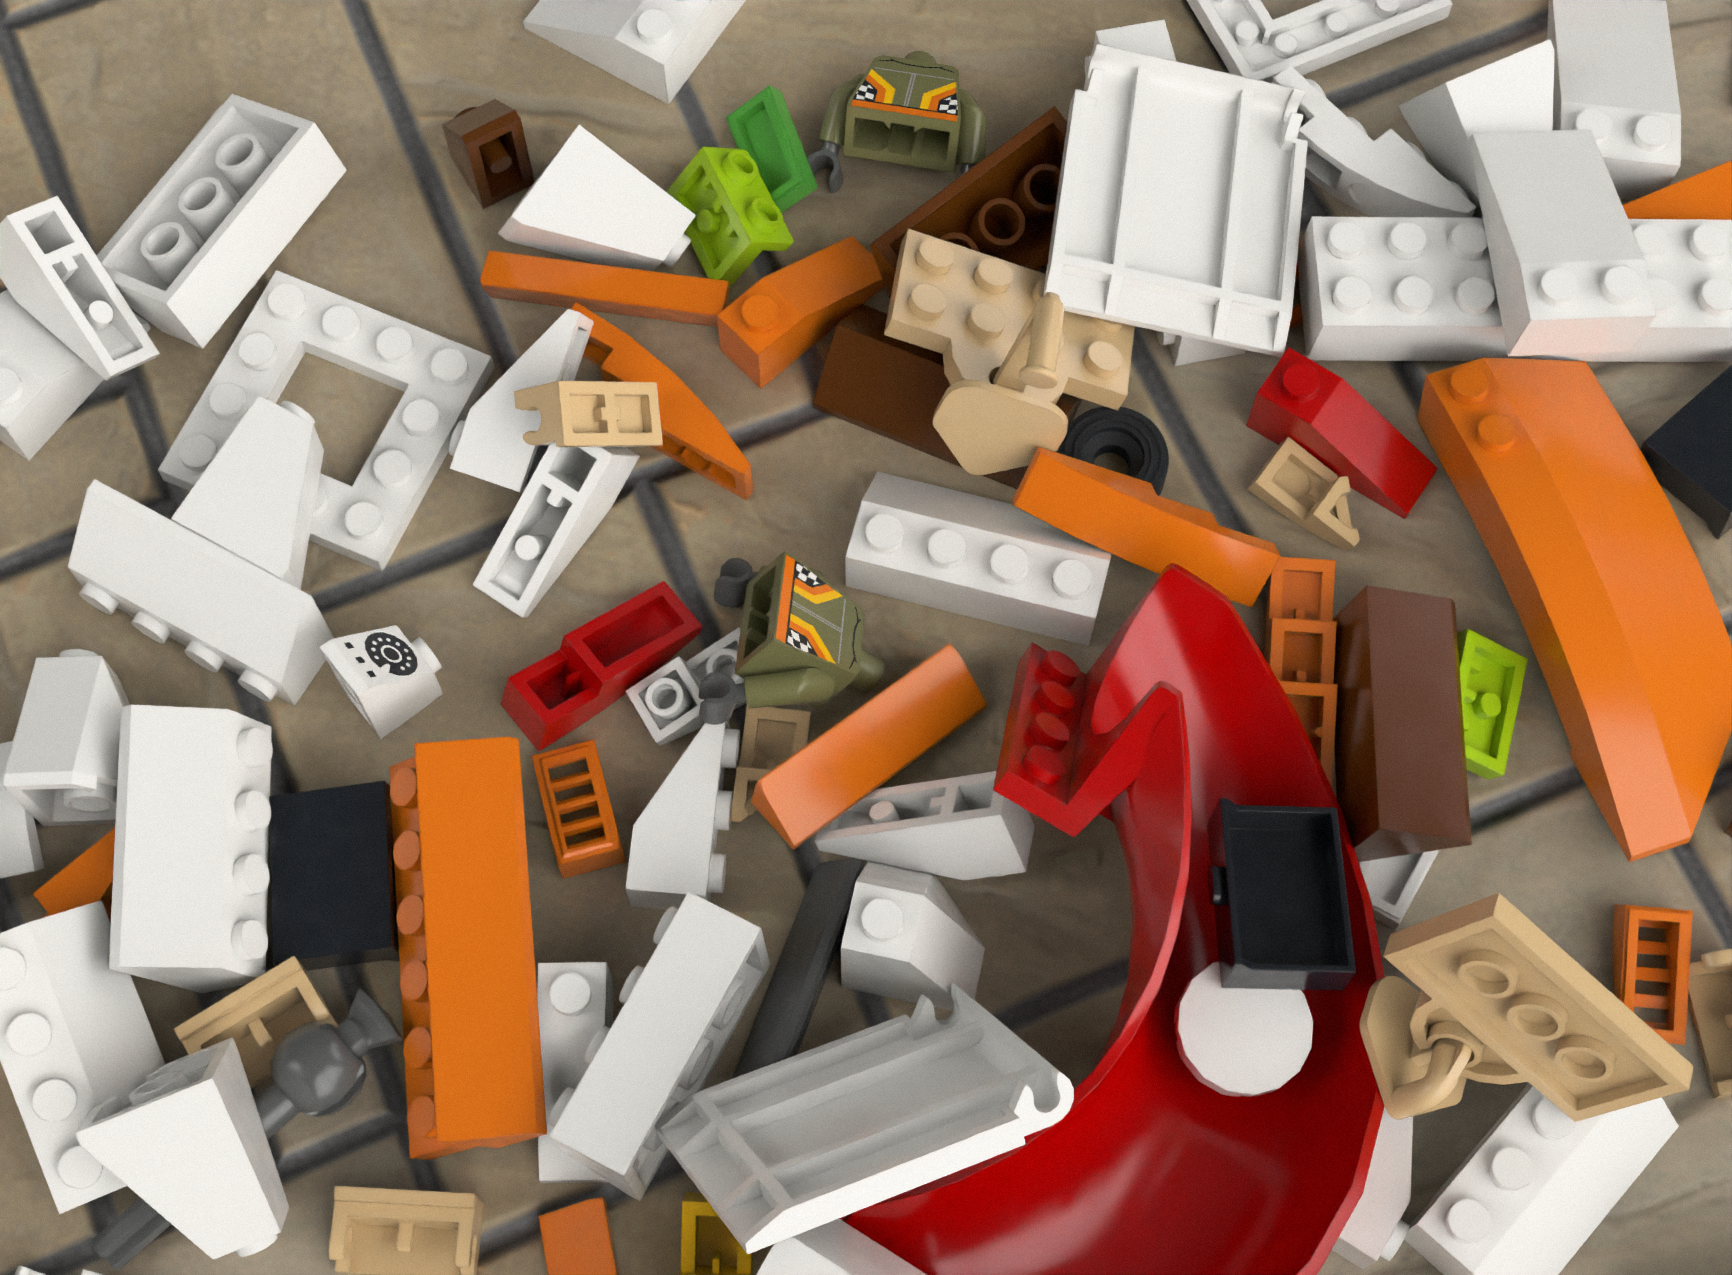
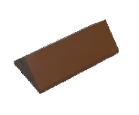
[870,106,1067,298]
[813,304,1082,489]
[1333,585,1472,862]

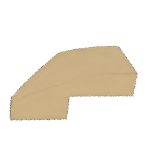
[1247,437,1360,551]
[730,705,812,823]

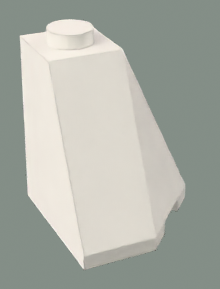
[1399,39,1554,218]
[498,125,696,271]
[171,395,324,590]
[3,649,130,826]
[841,861,985,1011]
[75,1038,289,1260]

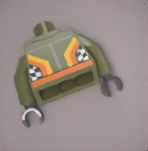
[807,51,987,193]
[698,551,884,725]

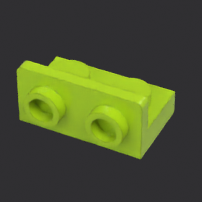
[666,146,794,287]
[1457,629,1528,780]

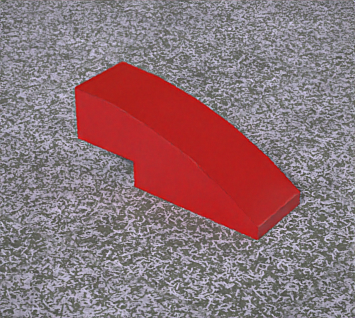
[501,581,703,752]

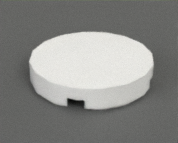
[1174,962,1313,1097]

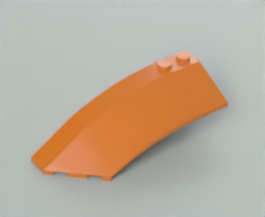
[1417,357,1732,862]

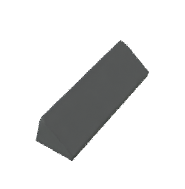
[732,858,864,1079]

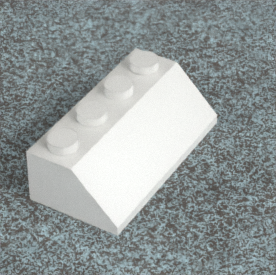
[97,94,347,349]
[845,471,1112,646]
[68,479,334,706]
[109,705,273,993]
[549,891,771,1201]
[0,900,166,1214]
[1404,1083,1679,1275]

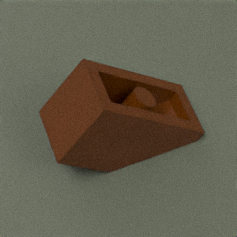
[442,99,535,209]

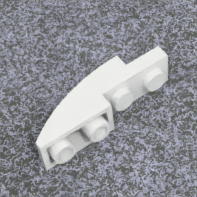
[1272,65,1476,218]

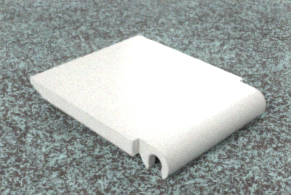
[1043,43,1308,357]
[655,983,1074,1254]

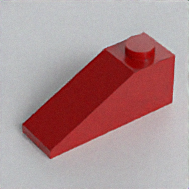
[1246,347,1438,519]

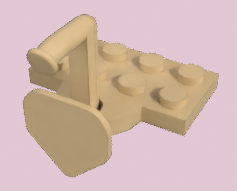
[884,229,1135,476]
[1360,893,1694,1122]

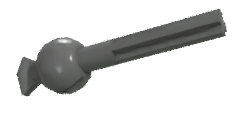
[93,988,403,1271]

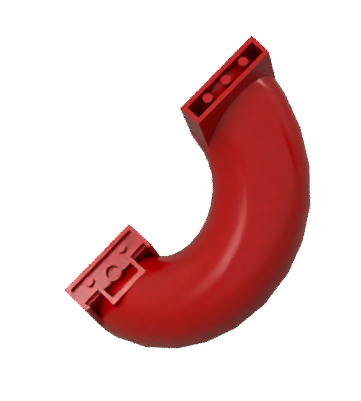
[842,563,1385,1275]

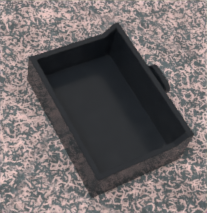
[1640,364,1732,540]
[269,780,399,971]
[1207,798,1356,991]

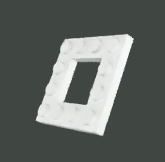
[1187,0,1453,83]
[158,270,495,571]

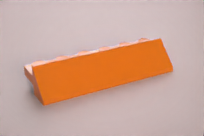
[389,736,547,1160]

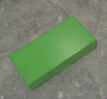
[726,85,818,213]

